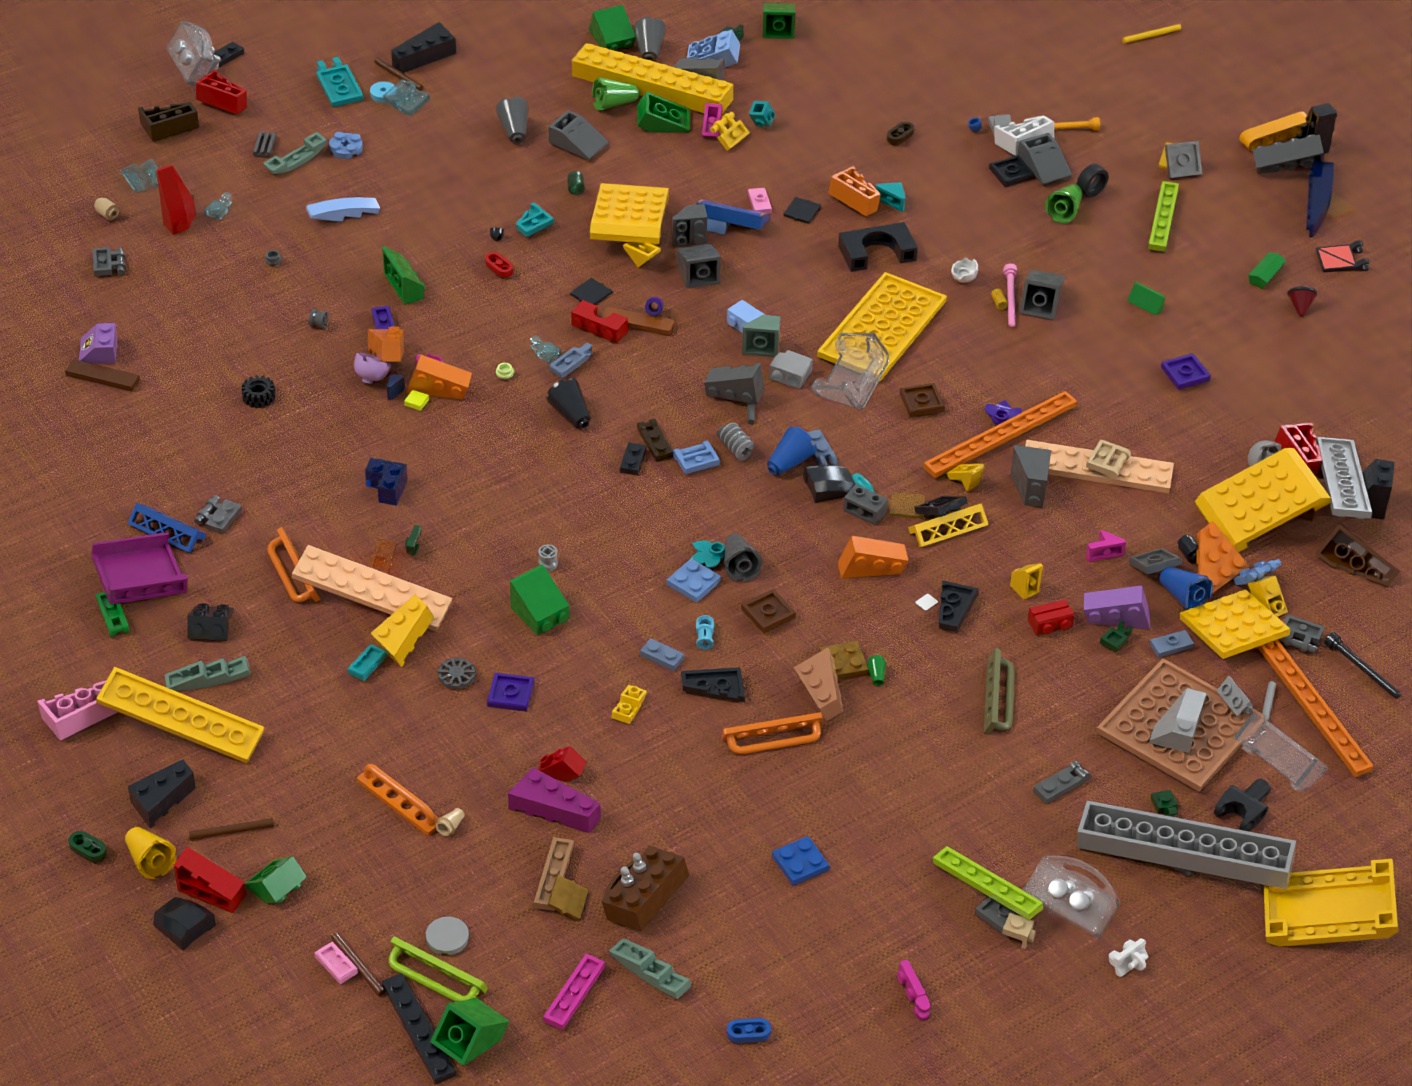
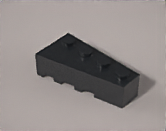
[391,22,456,73]

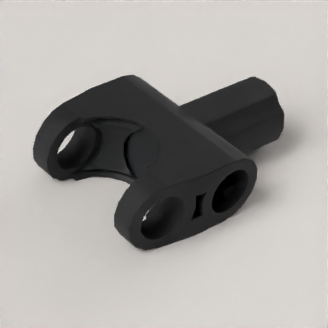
[1214,778,1271,832]

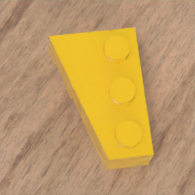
[371,594,434,668]

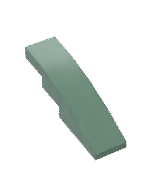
[165,656,251,691]
[609,938,691,999]

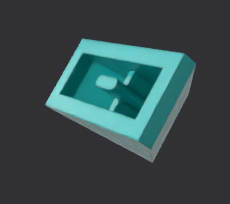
[876,182,906,212]

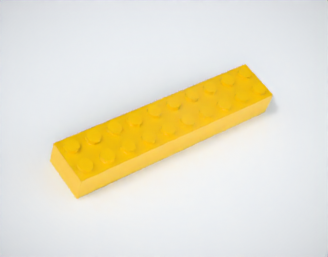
[572,43,733,114]

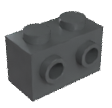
[843,484,888,526]

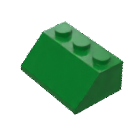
[382,246,425,305]

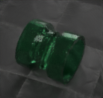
[567,171,585,195]

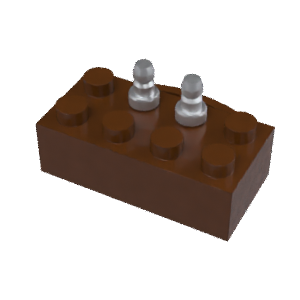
[601,846,689,931]

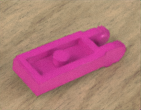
[897,960,931,1021]

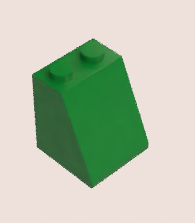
[762,3,796,39]
[588,5,636,51]
[510,564,570,636]
[430,998,510,1066]

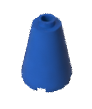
[767,426,817,476]
[1159,567,1213,610]

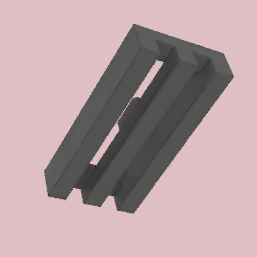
[253,131,276,157]

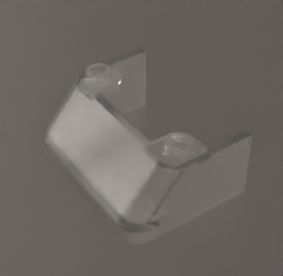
[1234,712,1329,792]

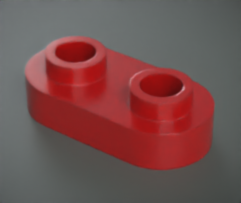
[485,252,513,278]

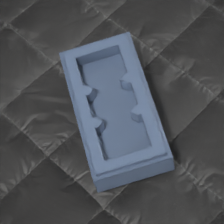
[1149,630,1194,658]

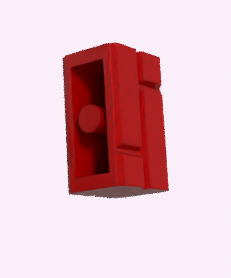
[1027,599,1074,635]

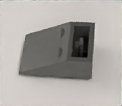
[548,110,609,160]
[1018,132,1072,185]

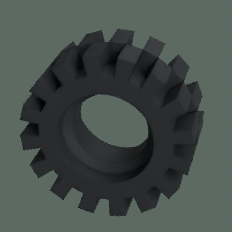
[241,375,276,408]

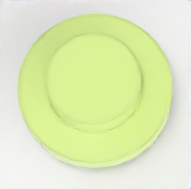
[496,363,514,379]

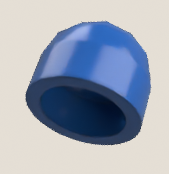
[968,117,982,132]

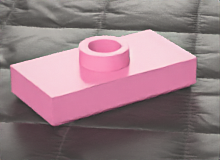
[748,187,772,214]
[314,942,358,984]

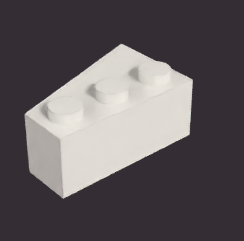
[994,116,1054,156]

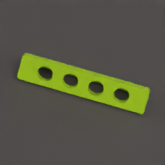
[388,936,488,1002]

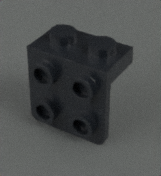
[187,603,234,641]

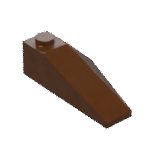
[1315,524,1401,586]

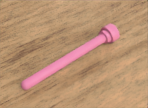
[1003,264,1017,327]

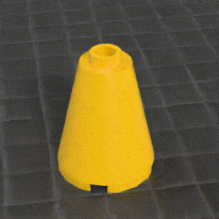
[125,827,177,879]

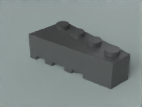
[1253,134,1325,174]

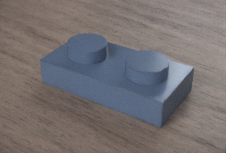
[640,638,684,671]

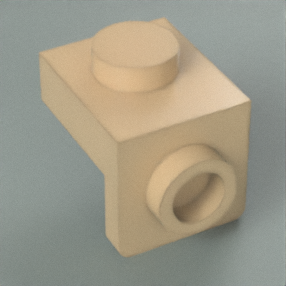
[1002,913,1036,949]

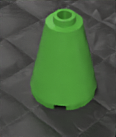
[592,77,639,111]
[1045,184,1082,223]

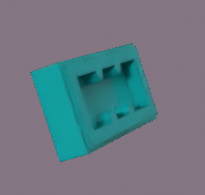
[347,644,387,681]

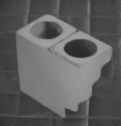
[769,350,813,389]

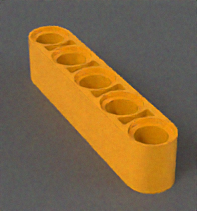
[1239,111,1307,151]

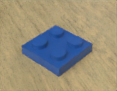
[772,836,830,886]

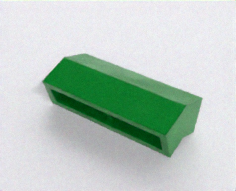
[1248,252,1286,289]

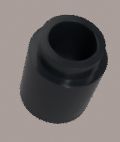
[1177,534,1199,563]

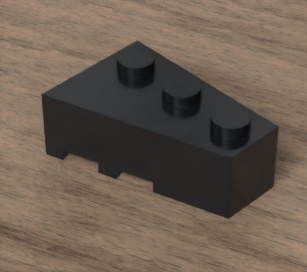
[1296,103,1337,154]
[128,759,196,829]

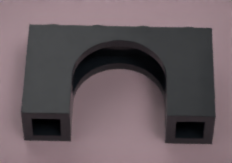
[838,222,918,272]

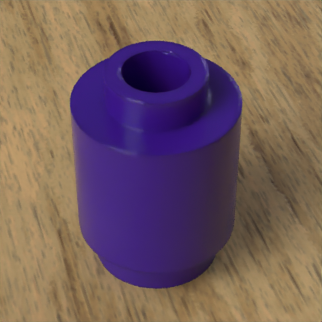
[645,296,664,316]

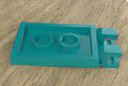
[316,57,364,108]

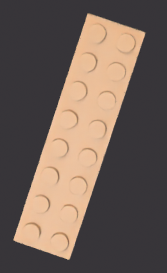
[1025,440,1174,494]
[292,545,452,632]

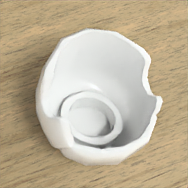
[951,258,978,283]

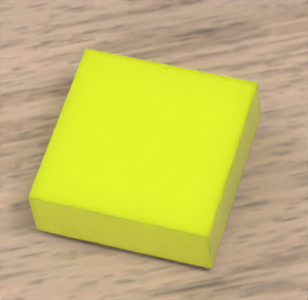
[404,390,429,411]

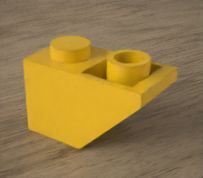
[1248,576,1288,617]

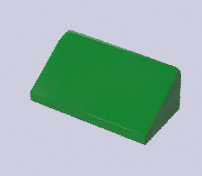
[1128,282,1165,315]

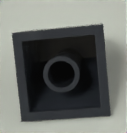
[1362,459,1395,520]

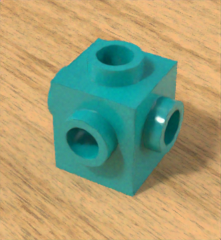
[749,101,775,127]

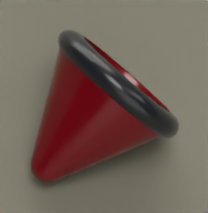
[1287,286,1317,317]

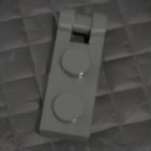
[1033,761,1091,804]

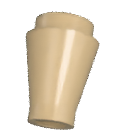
[436,808,465,836]

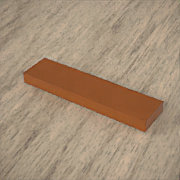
[602,306,675,336]

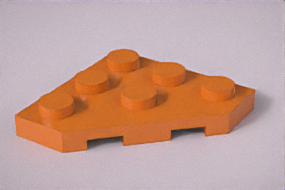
[1196,521,1249,594]

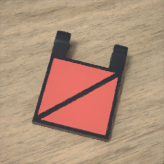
[1316,240,1370,272]

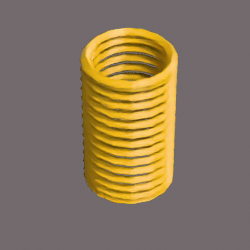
[991,289,1008,310]

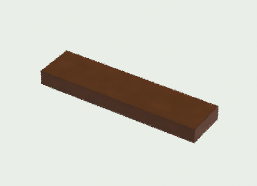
[65,359,140,391]

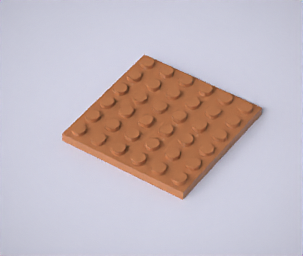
[1096,658,1265,792]

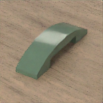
[263,132,327,174]

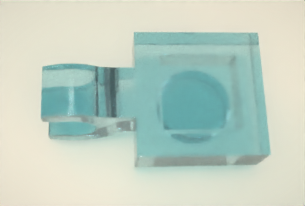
[204,192,233,220]
[530,335,561,364]

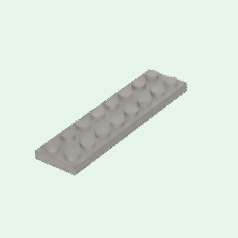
[1316,437,1372,519]

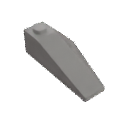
[1149,688,1207,753]

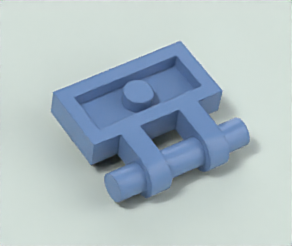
[1233,559,1282,585]

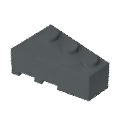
[674,58,725,81]
[704,363,765,404]

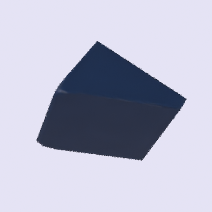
[387,374,405,400]

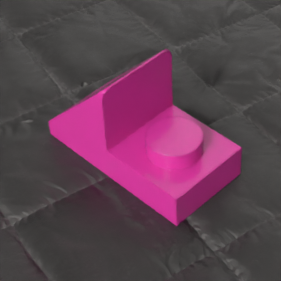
[702,103,722,138]
[1086,530,1126,562]

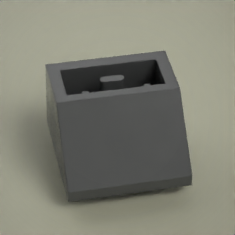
[672,204,707,247]

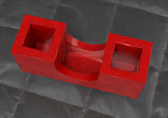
[571,300,628,343]

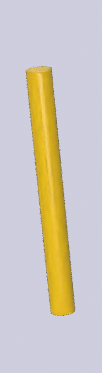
[1122,24,1181,44]

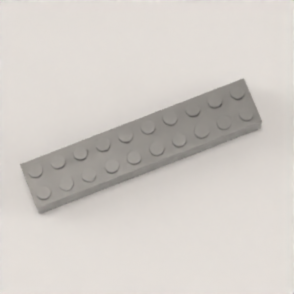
[1077,801,1296,889]

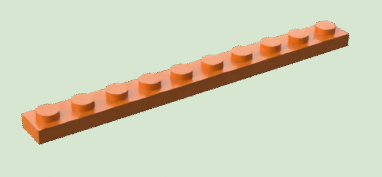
[923,391,1077,478]
[1257,639,1374,777]

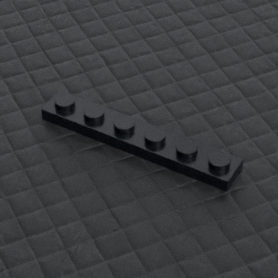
[382,973,456,1084]

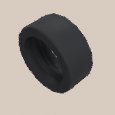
[1077,163,1109,197]

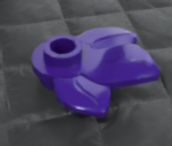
[985,400,1022,425]

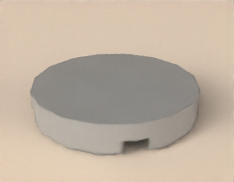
[426,917,469,955]

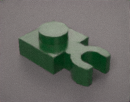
[1100,621,1133,653]

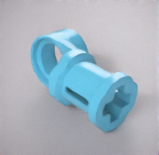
[696,615,714,650]

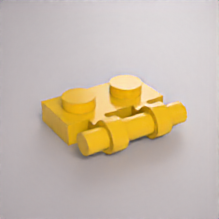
[710,112,750,151]

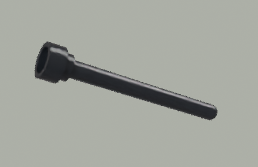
[1324,632,1401,698]

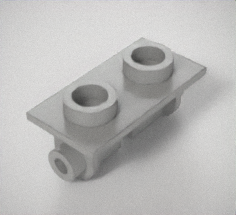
[1216,676,1253,716]

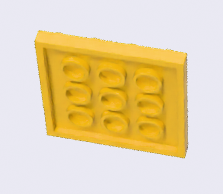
[1180,589,1290,659]

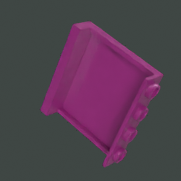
[91,532,188,604]

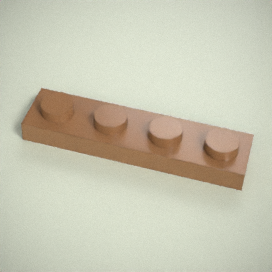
[534,837,574,911]

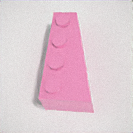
[37,680,118,741]

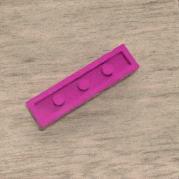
[543,954,605,1030]

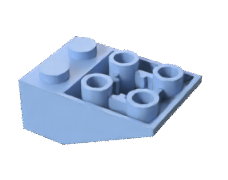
[687,30,740,67]

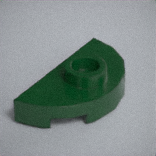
[405,525,422,555]

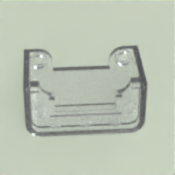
[811,333,889,409]

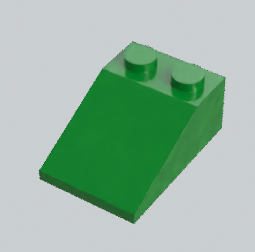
[637,91,690,133]

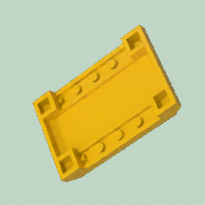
[590,183,669,244]
[1195,448,1331,552]
[1264,859,1398,947]

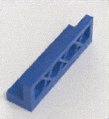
[127,503,207,553]

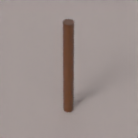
[374,57,423,91]
[189,818,274,840]
[331,933,385,996]

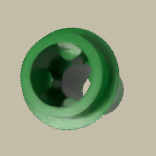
[867,655,886,686]

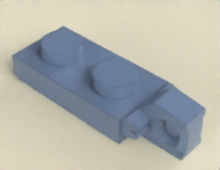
[549,342,593,379]

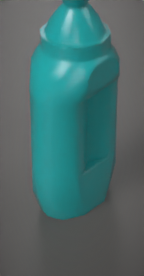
[852,473,874,492]

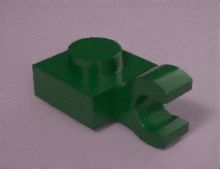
[1151,790,1178,818]

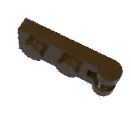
[637,418,673,462]

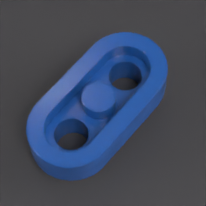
[727,1018,771,1043]

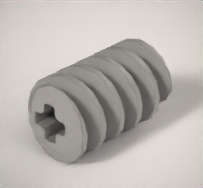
[717,422,754,461]

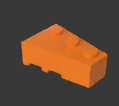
[828,166,881,216]
[368,326,404,362]
[406,354,472,400]
[838,536,908,579]

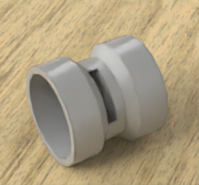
[538,544,558,572]

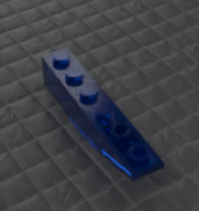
[1306,161,1334,238]

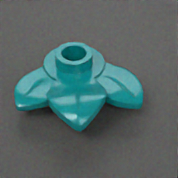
[690,541,725,568]

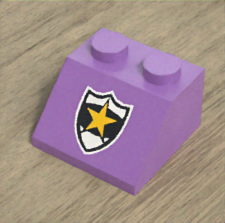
[79,323,118,364]

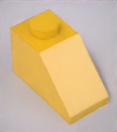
[1010,563,1043,600]

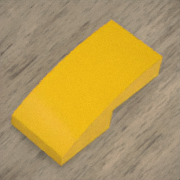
[611,685,647,724]

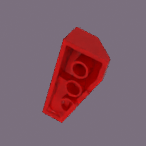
[156,164,196,235]

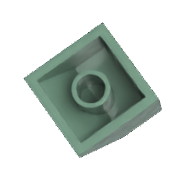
[742,315,781,357]

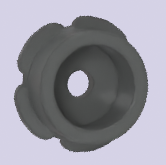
[265,250,282,266]

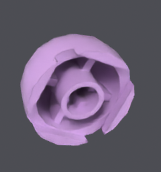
[354,353,391,384]

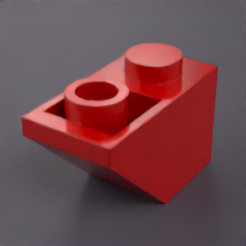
[537,746,587,782]

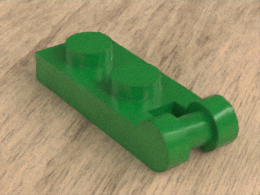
[95,592,130,637]

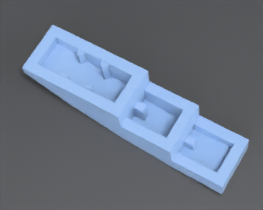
[306,197,380,222]

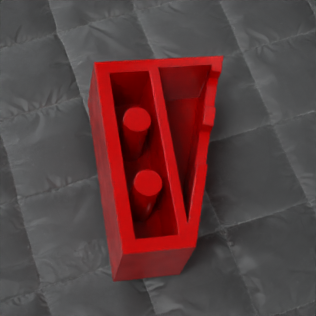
[196,70,247,114]
[1274,422,1323,477]
[173,847,246,913]

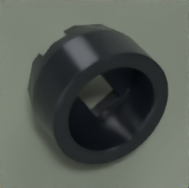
[490,227,504,241]

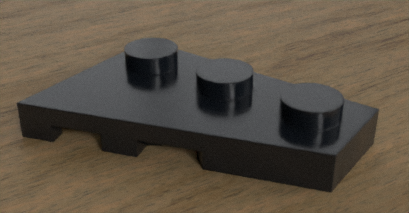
[681,667,745,702]

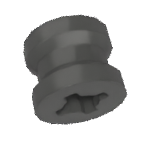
[308,309,329,329]

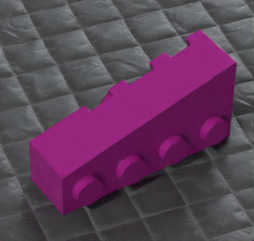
[508,767,601,833]

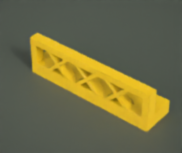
[908,503,989,547]

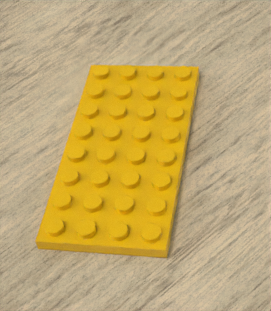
[817,272,947,382]

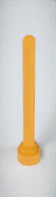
[1054,117,1100,131]

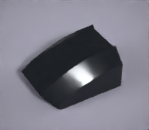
[803,465,855,503]
[153,897,216,950]

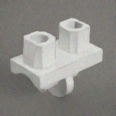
[1108,938,1148,977]

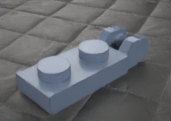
[807,429,838,466]

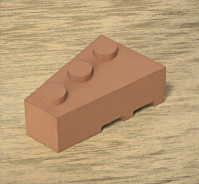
[794,648,843,721]

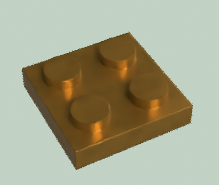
[819,641,869,680]

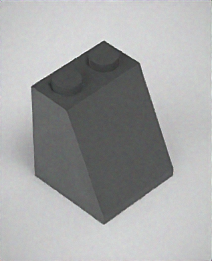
[676,244,721,289]
[1019,269,1065,320]
[1010,445,1052,508]

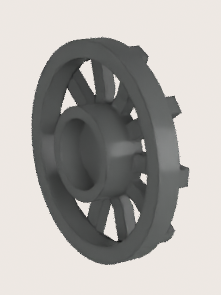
[438,657,476,689]

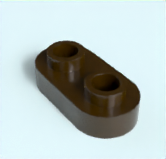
[887,122,914,145]

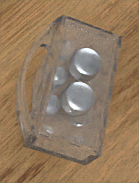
[166,21,221,86]
[1023,856,1121,940]

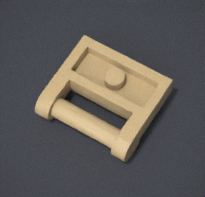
[1086,439,1131,480]

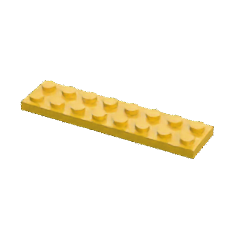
[96,667,264,763]

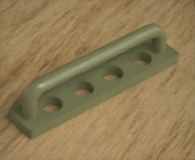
[984,648,1015,734]

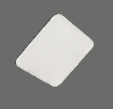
[915,594,938,610]

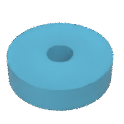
[370,82,397,103]

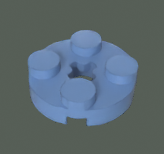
[329,132,363,159]

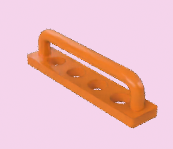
[267,527,321,602]
[721,712,823,755]
[357,764,439,836]

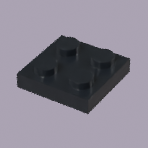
[914,496,968,517]

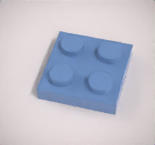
[667,559,721,603]

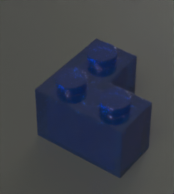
[365,458,408,506]

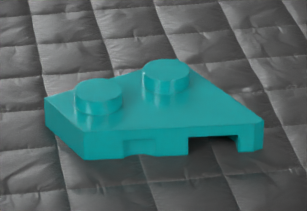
[516,202,554,237]

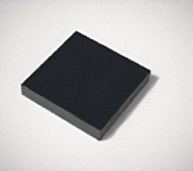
[989,155,1035,187]

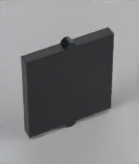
[783,197,821,224]
[570,278,612,305]

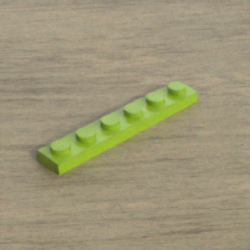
[1148,181,1179,252]
[933,846,1043,920]

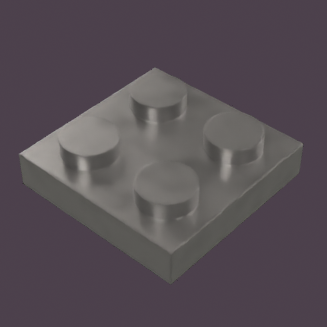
[1165,141,1203,178]

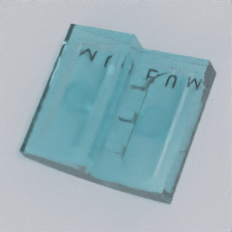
[383,79,430,116]
[121,158,159,192]

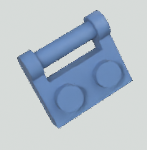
[673,440,720,474]

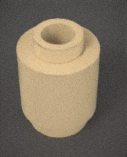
[94,198,119,220]

